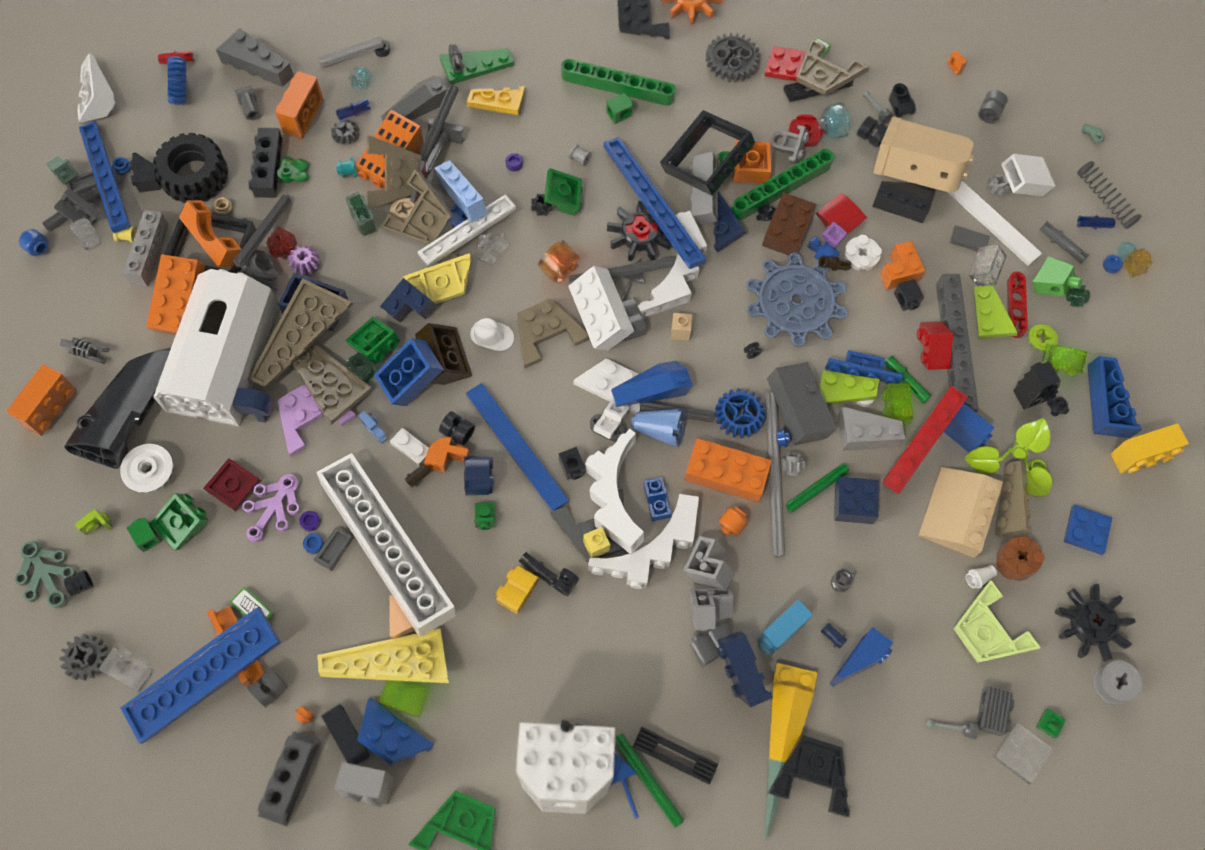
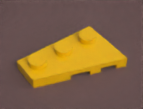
[467,86,525,115]

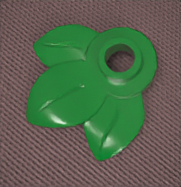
[277,157,310,183]

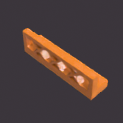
[206,605,264,687]

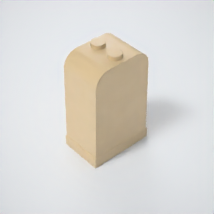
[873,117,974,192]

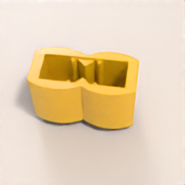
[495,565,538,615]

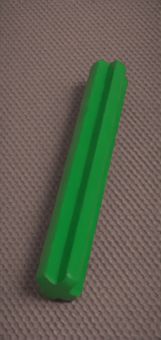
[785,463,850,513]

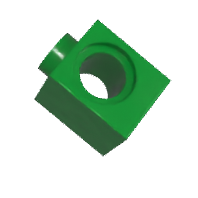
[606,93,634,124]
[126,517,162,552]

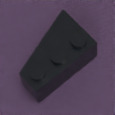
[872,181,936,223]

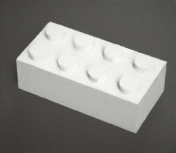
[568,266,634,351]

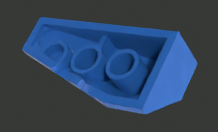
[611,361,693,407]

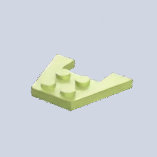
[953,580,1041,663]

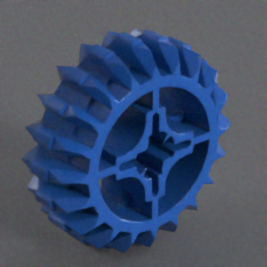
[168,56,186,105]
[715,388,766,439]

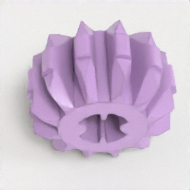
[288,244,320,276]

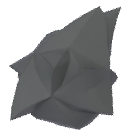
[239,250,280,291]

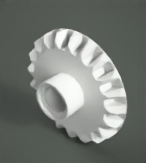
[120,444,174,493]

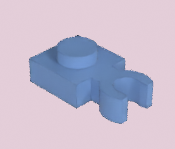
[358,411,387,444]

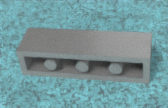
[690,152,718,225]

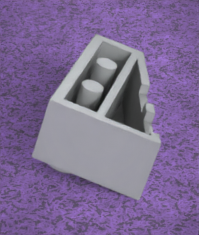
[838,407,905,451]

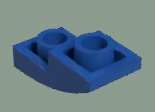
[643,477,671,521]

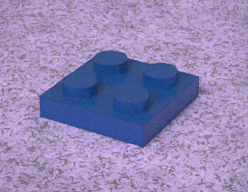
[1063,505,1112,555]

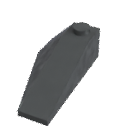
[381,76,448,121]

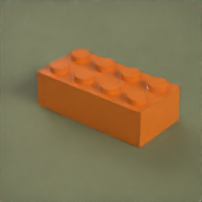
[146,254,206,335]
[684,438,772,503]

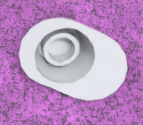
[470,318,514,351]

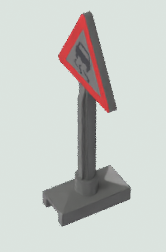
[410,118,464,203]

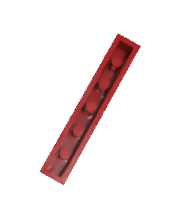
[882,386,968,494]

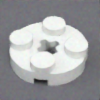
[844,235,882,271]

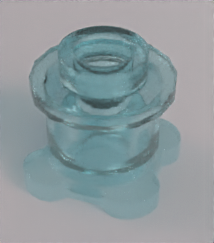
[349,67,370,90]

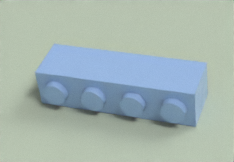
[435,160,488,222]

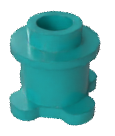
[336,156,357,178]

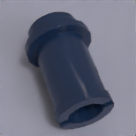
[821,623,847,649]

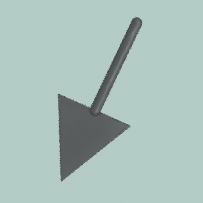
[621,259,644,301]

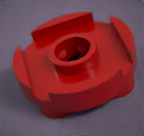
[788,114,824,147]

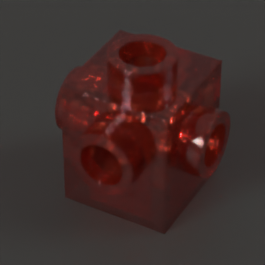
[266,226,298,260]

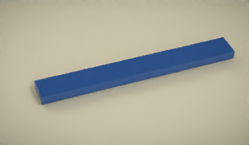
[79,121,131,233]
[466,383,569,511]

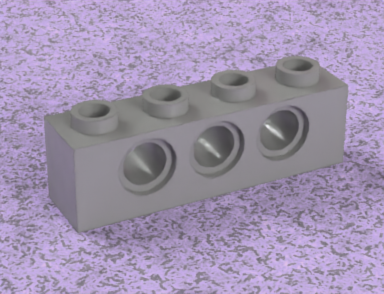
[123,210,169,287]

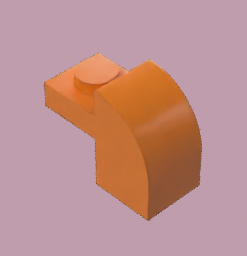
[424,437,470,473]

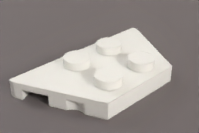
[573,359,640,414]

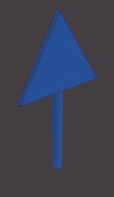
[610,752,639,819]

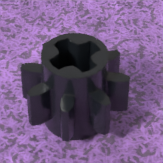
[531,194,552,216]

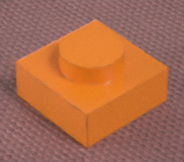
[947,50,967,75]

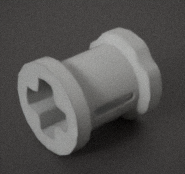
[568,144,591,166]

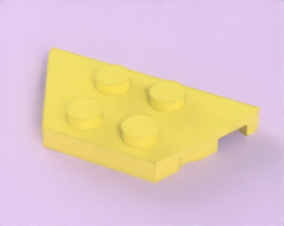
[403,254,472,304]

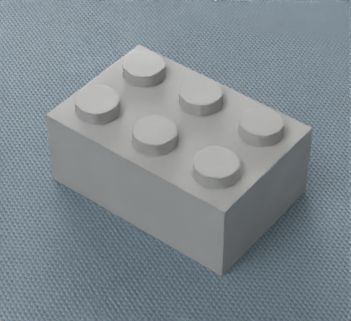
[334,762,394,807]

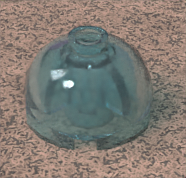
[819,102,850,139]

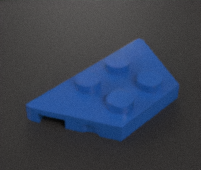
[357,697,434,766]

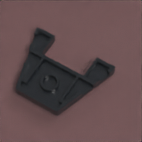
[617,0,670,39]
[768,735,850,817]

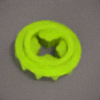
[1027,324,1058,352]

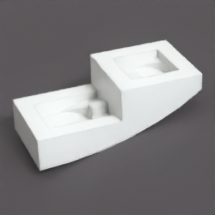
[593,399,630,439]

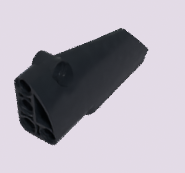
[64,348,171,469]

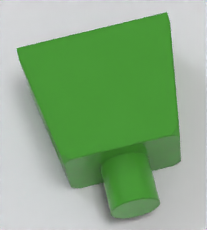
[1033,257,1083,296]

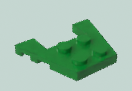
[409,790,495,850]

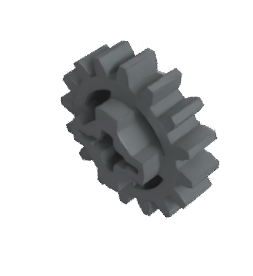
[59,634,109,681]

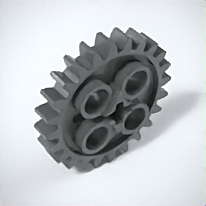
[705,33,760,82]

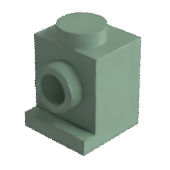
[46,156,79,185]

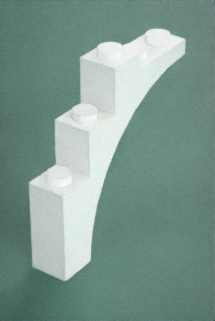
[585,429,644,554]
[588,494,699,589]

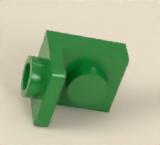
[474,502,496,530]

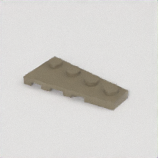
[995,460,1032,537]

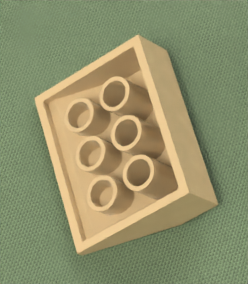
[918,467,1003,558]

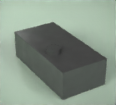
[767,362,837,445]

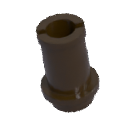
[405,463,431,487]

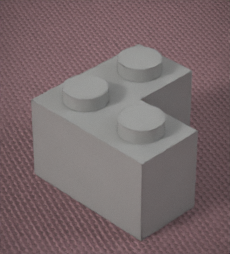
[683,536,734,590]
[690,587,733,631]

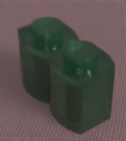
[346,192,376,236]

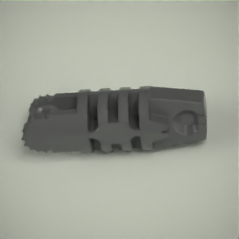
[59,337,109,364]

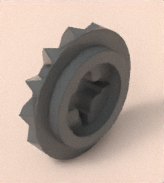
[331,119,359,145]

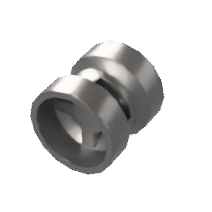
[830,568,855,593]

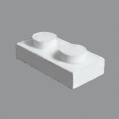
[389,428,429,466]

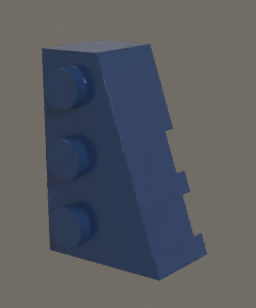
[717,631,774,708]

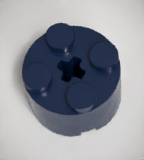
[464,456,494,496]

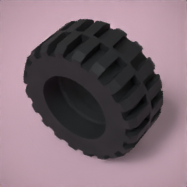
[153,133,228,203]

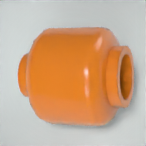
[719,506,748,537]

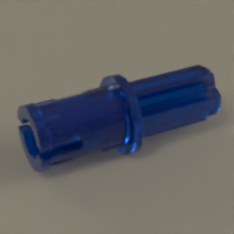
[336,99,371,120]
[1077,215,1116,229]

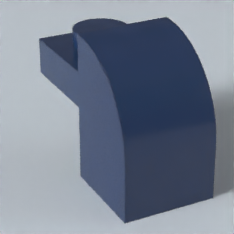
[234,388,273,423]

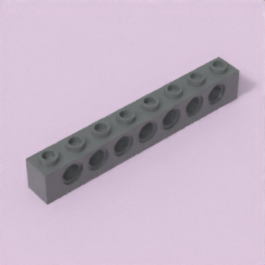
[936,274,979,412]

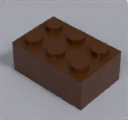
[762,192,817,256]

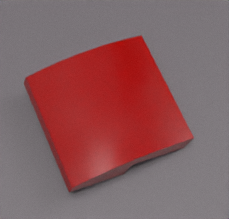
[815,192,867,235]

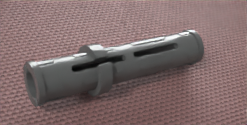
[1039,221,1089,264]

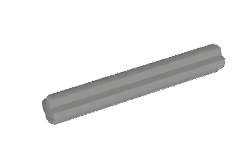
[318,37,384,67]

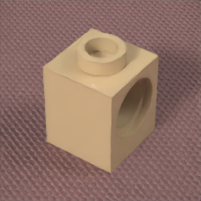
[671,313,692,341]

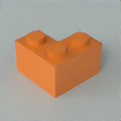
[880,241,926,290]

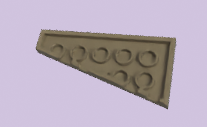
[248,278,353,388]
[291,343,371,426]

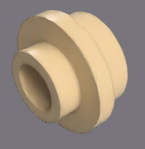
[214,197,232,215]

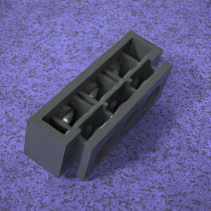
[258,731,321,826]

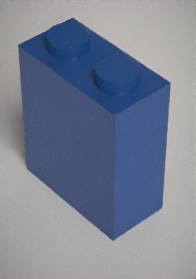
[944,403,995,452]

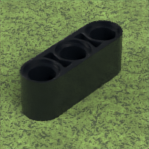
[321,704,370,765]

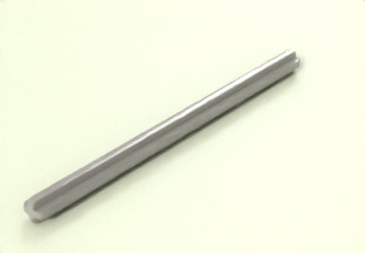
[766,392,784,557]

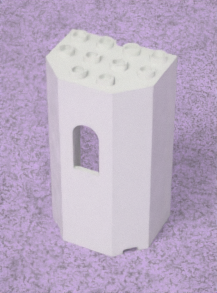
[154,269,279,426]
[516,723,615,814]

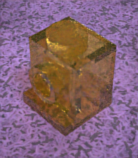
[1123,248,1153,277]

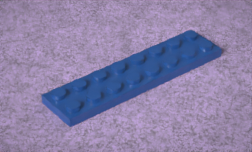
[121,607,281,744]

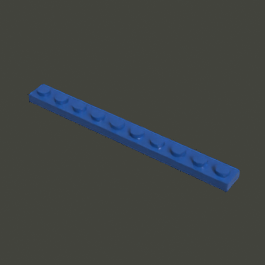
[603,137,706,269]

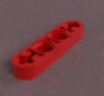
[1007,272,1028,338]

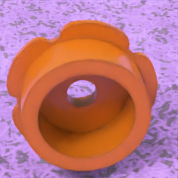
[295,706,315,725]

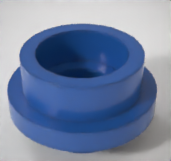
[112,157,131,174]
[777,428,791,448]

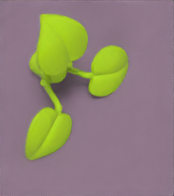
[965,418,1052,497]

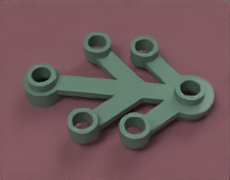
[15,541,76,609]

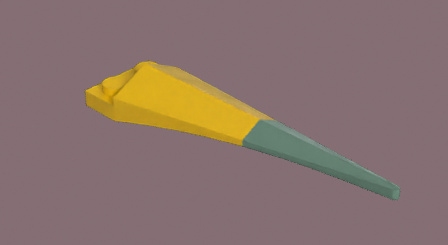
[764,663,817,838]

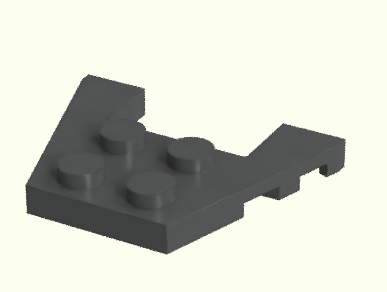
[550,489,624,562]

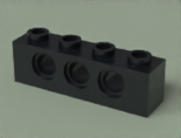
[249,128,283,198]

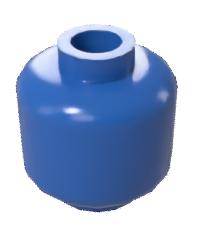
[19,229,49,256]

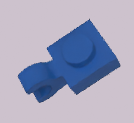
[807,236,840,260]

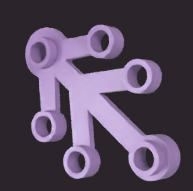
[242,474,300,543]

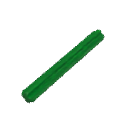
[614,733,684,828]

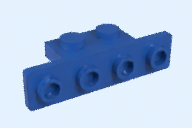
[825,350,903,386]

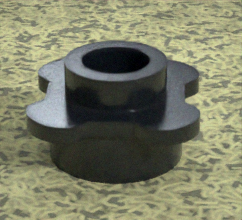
[756,205,776,221]
[1047,397,1069,417]

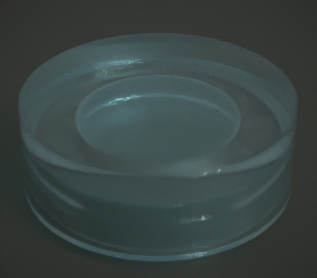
[1117,242,1137,260]

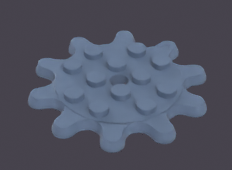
[746,252,848,347]

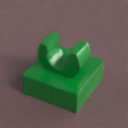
[1036,708,1066,739]

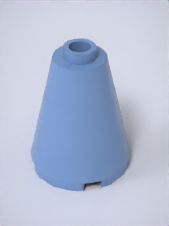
[631,409,686,447]

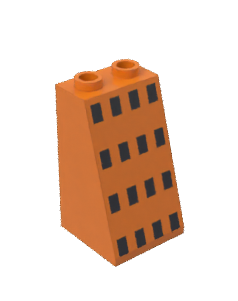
[356,110,424,190]

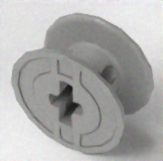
[1093,661,1143,705]

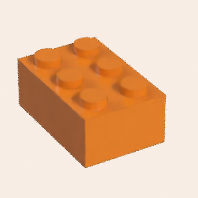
[275,71,323,139]
[6,364,77,436]

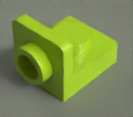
[75,509,112,535]

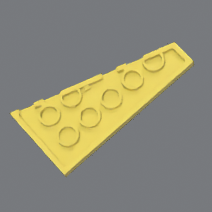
[318,629,449,683]

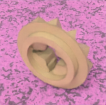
[390,198,416,221]

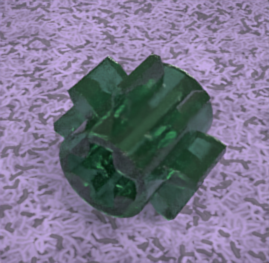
[1066,285,1090,307]

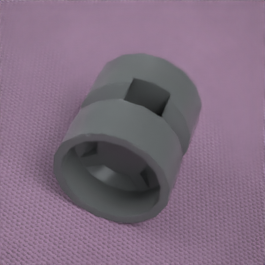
[978,90,1008,124]
[247,667,288,708]

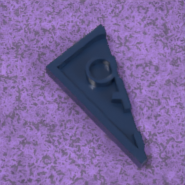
[713,191,746,253]

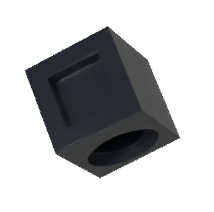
[894,279,924,311]
[558,447,585,480]

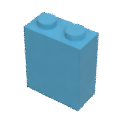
[757,600,813,656]

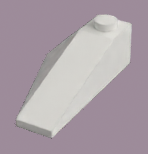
[78,53,116,122]

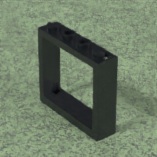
[660,110,756,196]
[164,207,256,274]

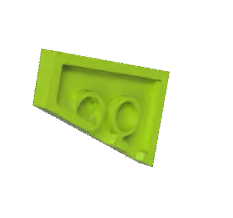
[974,285,1017,339]
[820,370,880,405]

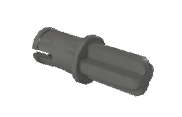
[448,44,464,72]

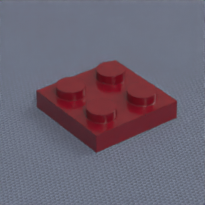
[203,458,261,512]

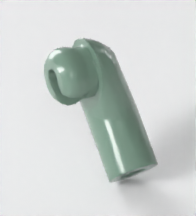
[1081,123,1105,144]

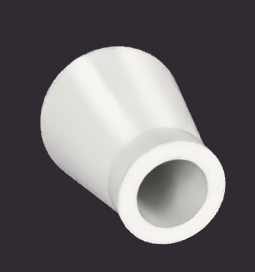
[965,565,997,588]

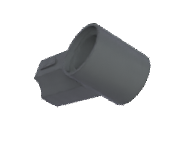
[235,85,261,121]

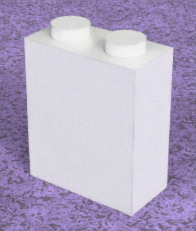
[1001,154,1055,196]

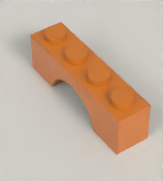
[179,200,242,267]

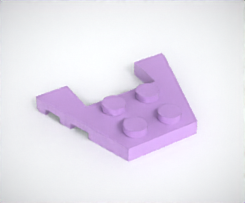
[277,385,356,456]

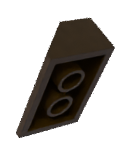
[415,323,472,385]

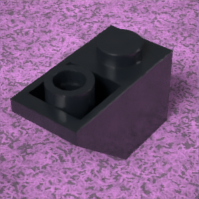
[130,152,161,193]

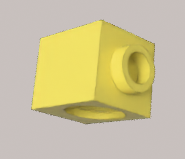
[583,527,610,558]

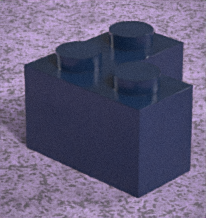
[380,278,437,323]

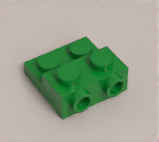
[544,168,583,216]
[346,316,400,365]
[150,493,209,550]

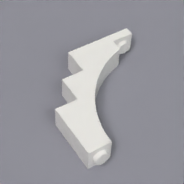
[638,211,707,319]

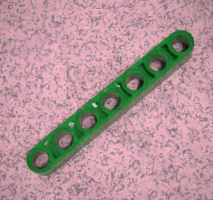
[561,59,676,106]
[732,149,834,220]

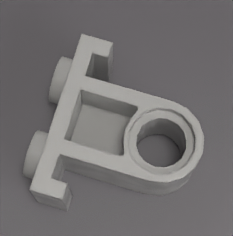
[770,125,809,164]

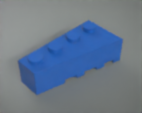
[1087,356,1142,438]

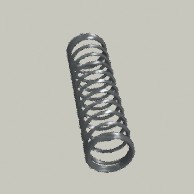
[1077,161,1142,229]

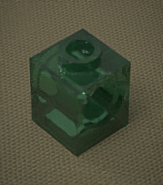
[346,352,377,384]

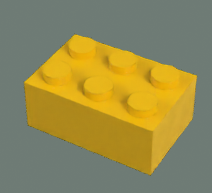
[1110,423,1189,474]

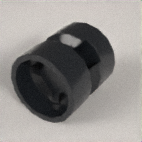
[857,116,888,148]
[439,411,475,446]

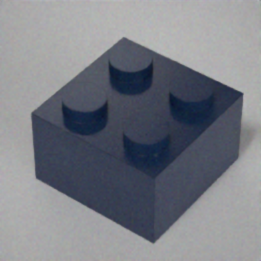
[834,476,879,524]

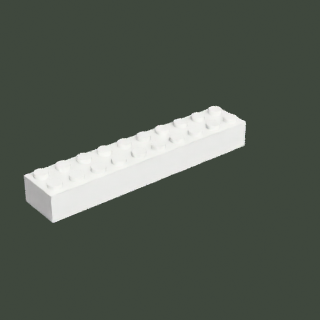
[317,453,456,638]

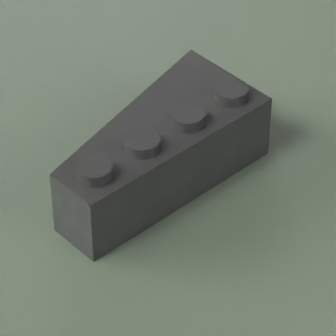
[216,28,294,87]

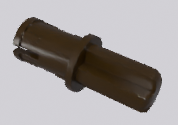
[818,256,851,271]

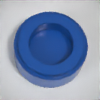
[1103,255,1123,273]
[303,533,324,554]

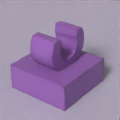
[821,222,847,248]

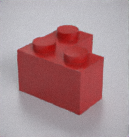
[916,322,953,370]

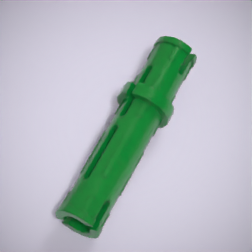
[884,355,932,404]

